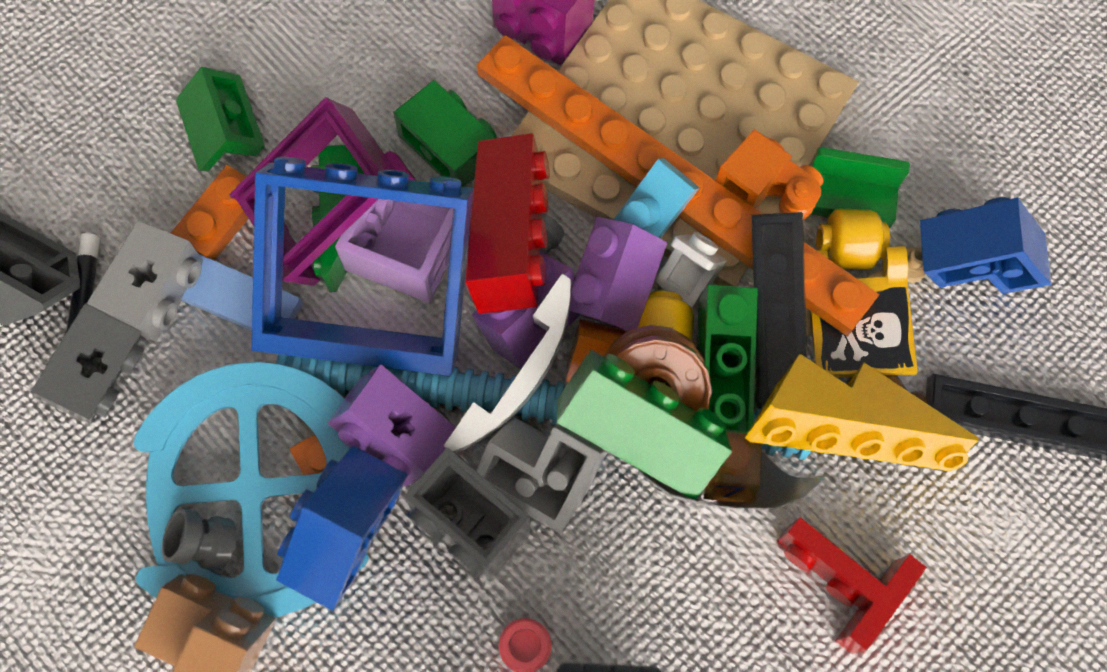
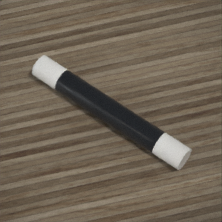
[66,233,100,365]

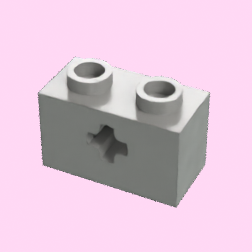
[87,220,203,342]

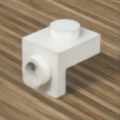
[654,232,727,308]

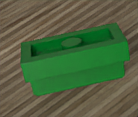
[176,67,265,171]
[810,147,910,228]

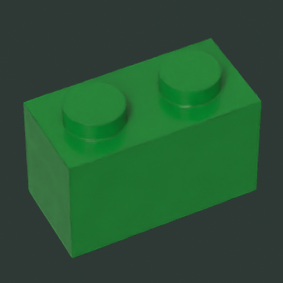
[393,80,497,187]

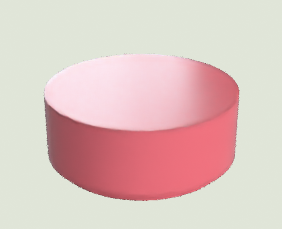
[499,618,551,672]

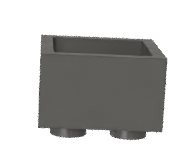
[403,447,530,582]

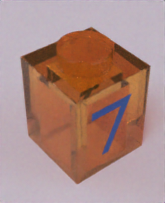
[703,432,761,503]

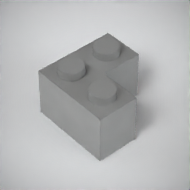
[476,417,608,533]

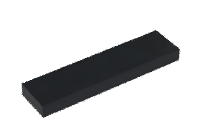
[752,212,807,409]
[925,374,1107,461]

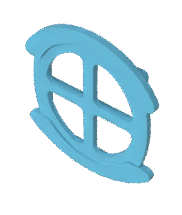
[134,362,369,618]

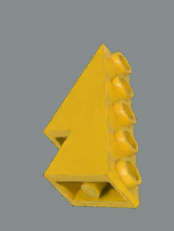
[745,354,979,471]

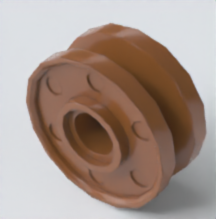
[603,325,712,411]

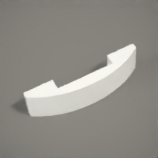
[444,274,571,452]

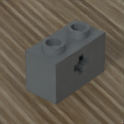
[30,303,145,424]

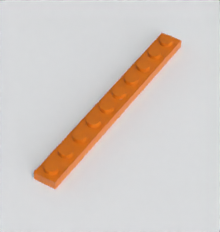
[476,35,880,337]

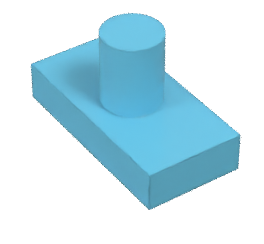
[613,158,700,239]

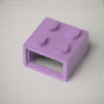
[335,199,454,303]

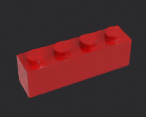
[465,133,550,314]

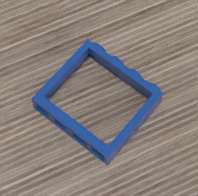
[251,157,474,376]

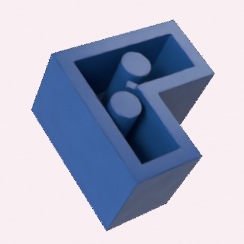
[920,197,1051,294]
[276,445,408,611]

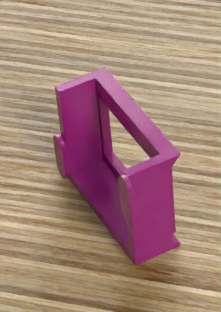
[229,97,417,286]

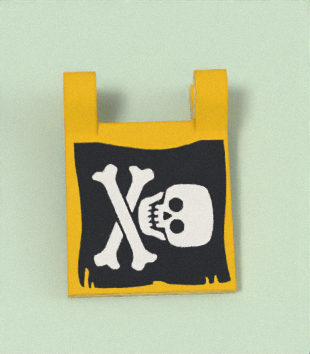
[811,246,918,378]

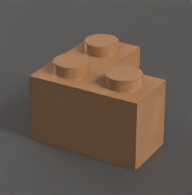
[134,574,276,672]

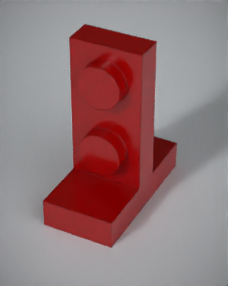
[777,517,927,654]

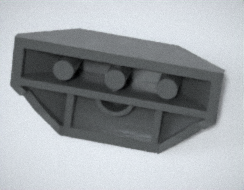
[0,212,80,326]

